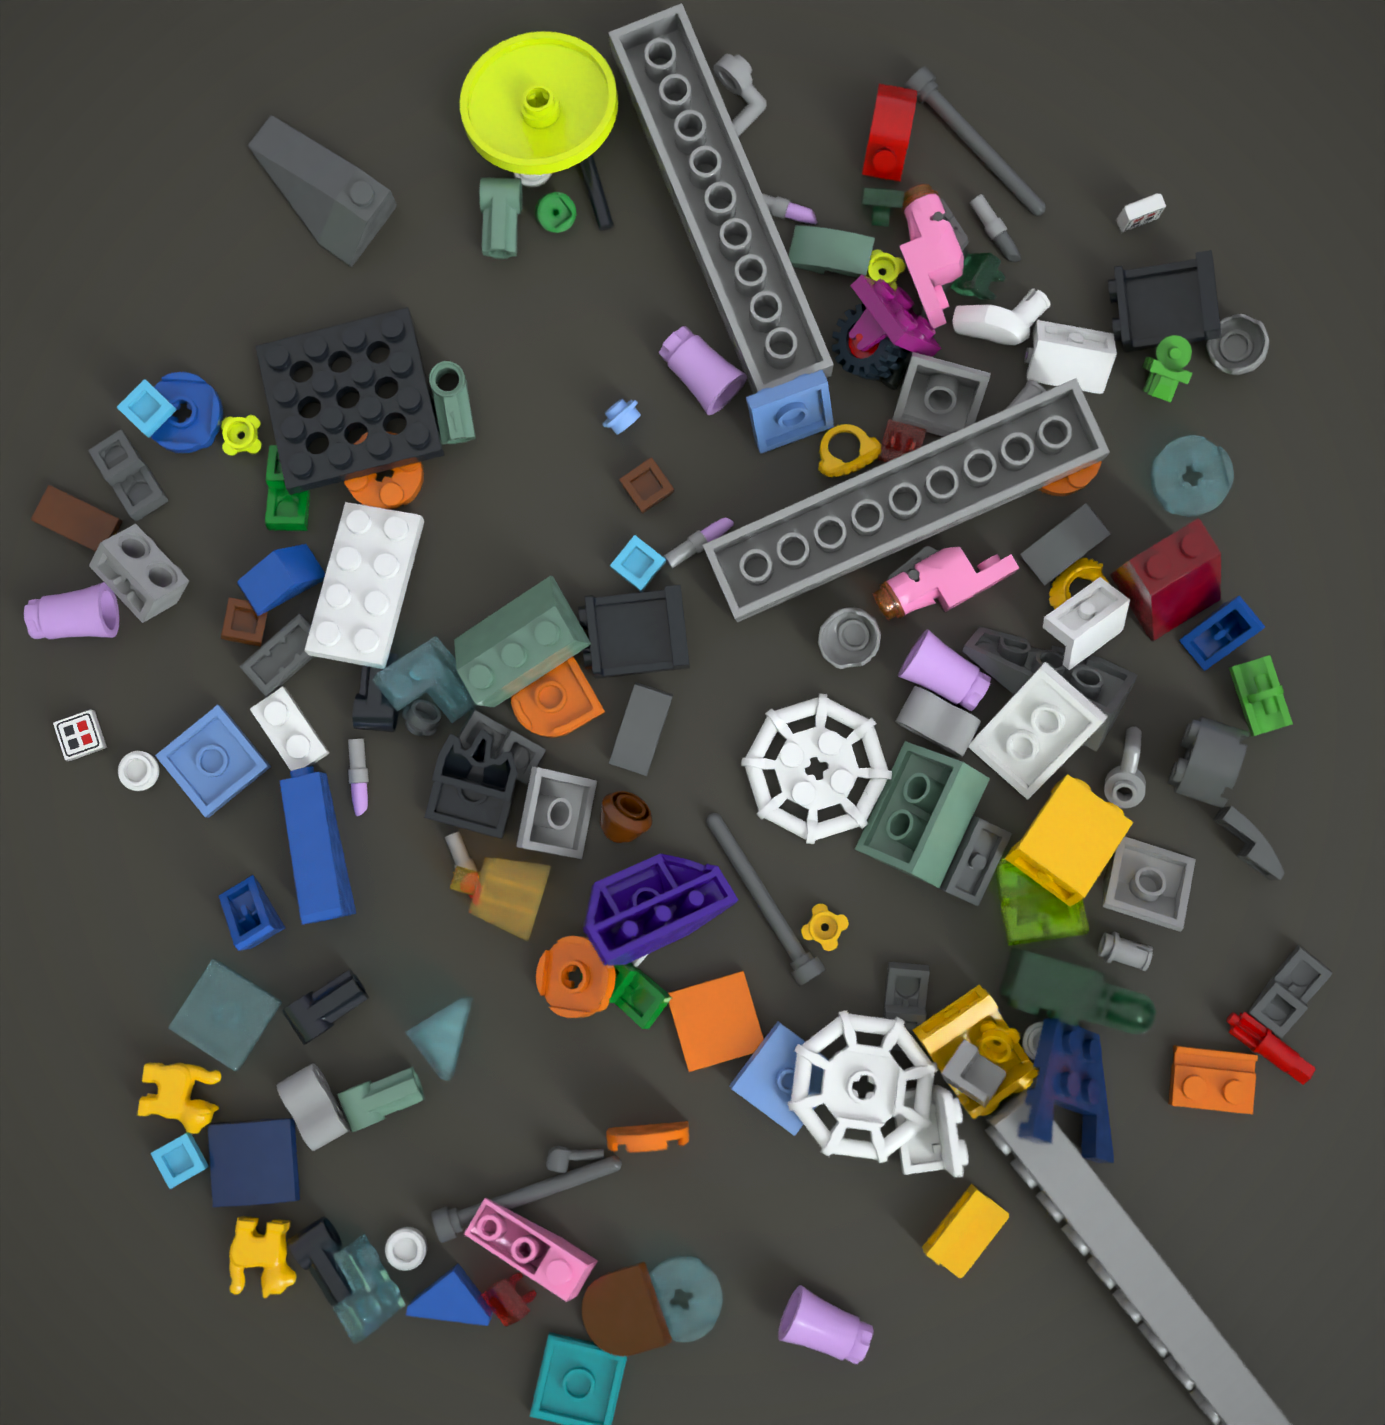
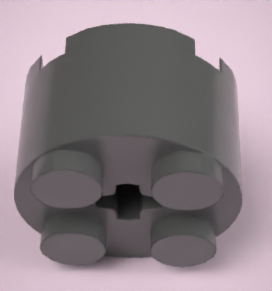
[1167,716,1249,808]

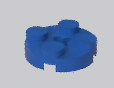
[151,372,223,453]

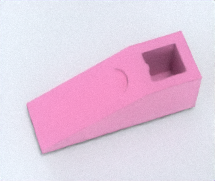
[464,1198,598,1301]

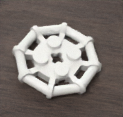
[741,693,892,844]
[787,1010,938,1163]

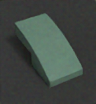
[788,225,875,278]

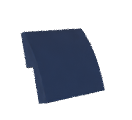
[207,1118,300,1207]

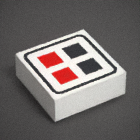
[1116,193,1166,233]
[53,710,107,761]

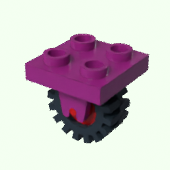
[832,275,941,380]

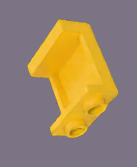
[1005,774,1133,907]
[913,985,1039,1119]

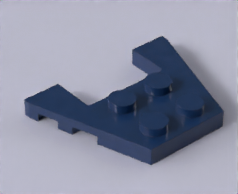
[1018,1018,1114,1163]

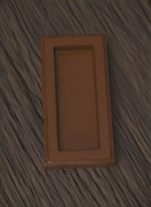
[31,485,123,552]

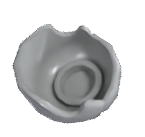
[1206,314,1270,375]
[818,607,881,669]

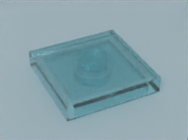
[168,959,282,1072]

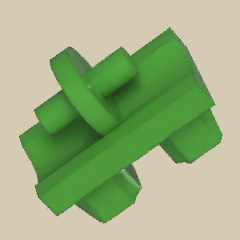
[1142,335,1192,402]
[1229,655,1293,737]

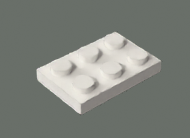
[968,662,1107,800]

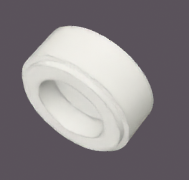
[385,1227,428,1271]

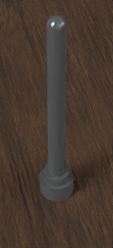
[903,66,1046,216]
[706,813,826,986]
[431,1155,622,1243]

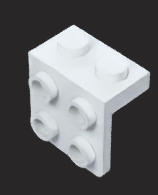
[894,1085,968,1177]

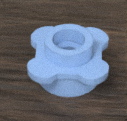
[602,398,641,435]

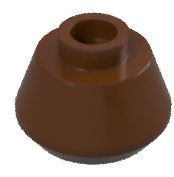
[600,791,652,843]

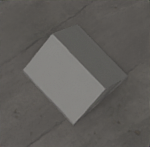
[892,352,991,437]
[516,767,597,859]

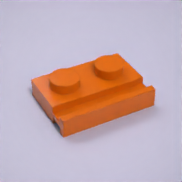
[1168,1045,1258,1114]

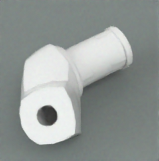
[953,288,1050,345]

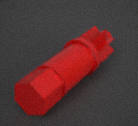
[1226,1012,1316,1085]

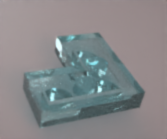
[373,636,478,723]
[333,1234,406,1344]

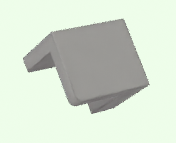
[941,1039,1006,1108]

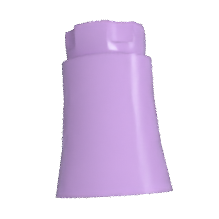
[659,326,747,415]
[24,582,119,639]
[898,629,991,711]
[778,1285,873,1364]

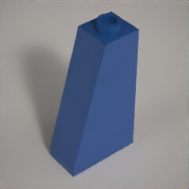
[280,766,357,924]

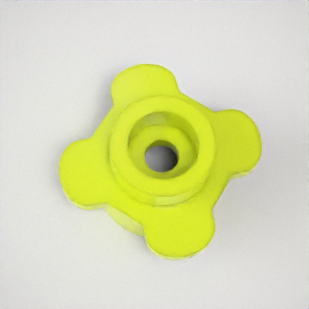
[866,249,905,290]
[221,415,262,456]

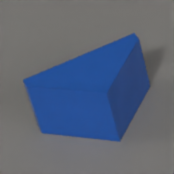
[237,544,325,616]
[1179,595,1265,671]
[219,875,286,951]
[406,1263,493,1326]

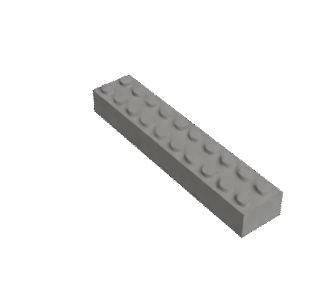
[608,3,834,394]
[703,378,1110,623]
[983,1089,1291,1425]

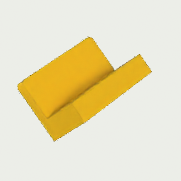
[922,1183,1009,1278]

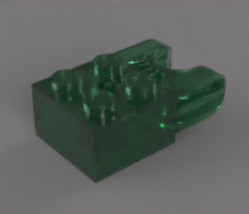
[999,947,1156,1034]

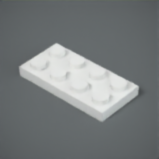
[305,502,424,669]

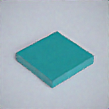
[529,1332,627,1425]

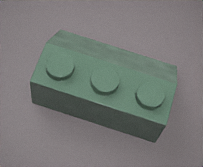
[454,576,591,707]
[855,741,990,888]

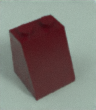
[1110,518,1221,641]

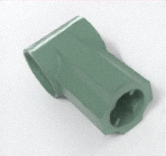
[480,177,522,259]
[429,361,476,444]
[337,1066,425,1132]

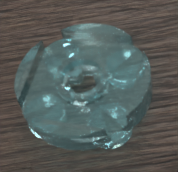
[1151,435,1234,517]
[649,1256,723,1343]

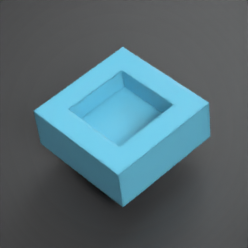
[117,379,177,438]
[610,535,666,592]
[150,1132,209,1189]

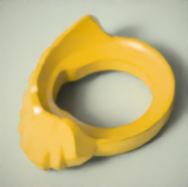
[818,424,881,477]
[1049,558,1109,610]

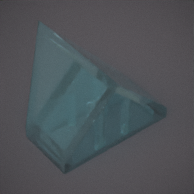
[405,996,473,1081]

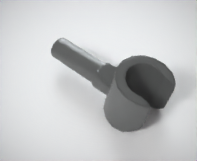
[546,1146,604,1173]

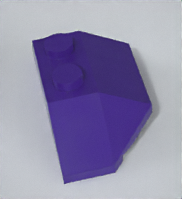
[583,853,738,965]

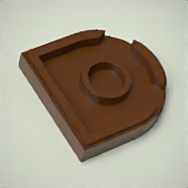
[582,1261,672,1357]

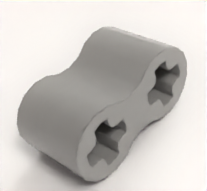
[895,686,981,757]
[276,1063,350,1151]

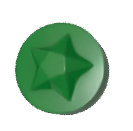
[535,192,576,233]

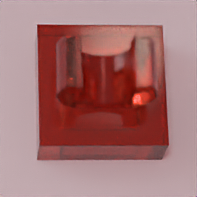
[877,419,927,463]
[481,1273,537,1327]

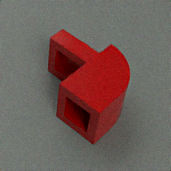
[862,83,917,181]

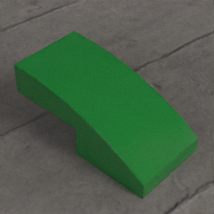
[265,445,310,531]
[580,963,672,1029]

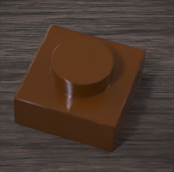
[619,457,674,514]
[221,597,268,647]

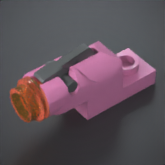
[900,184,969,328]
[873,546,1019,620]

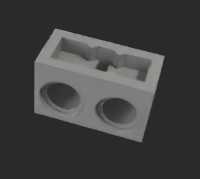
[89,524,189,623]

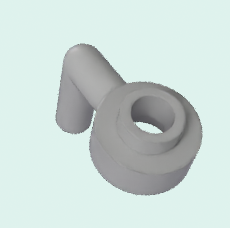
[713,54,767,137]
[1104,727,1146,808]

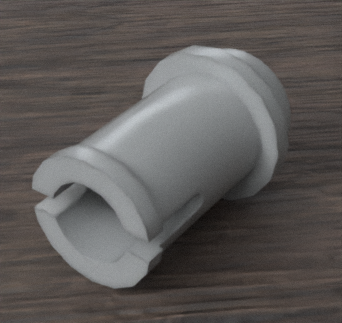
[1098,931,1153,971]

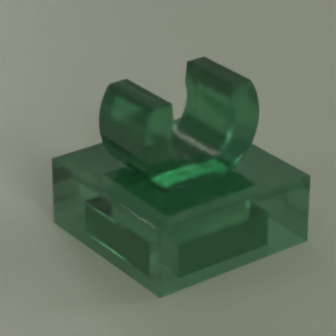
[861,187,904,227]
[951,253,1005,300]

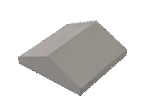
[1102,836,1196,932]

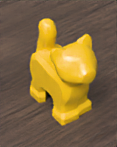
[138,1062,221,1134]
[229,1216,296,1298]

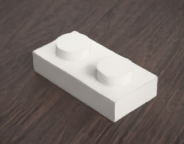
[250,687,329,771]

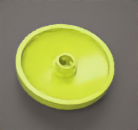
[460,32,618,175]

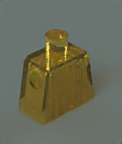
[450,856,551,941]

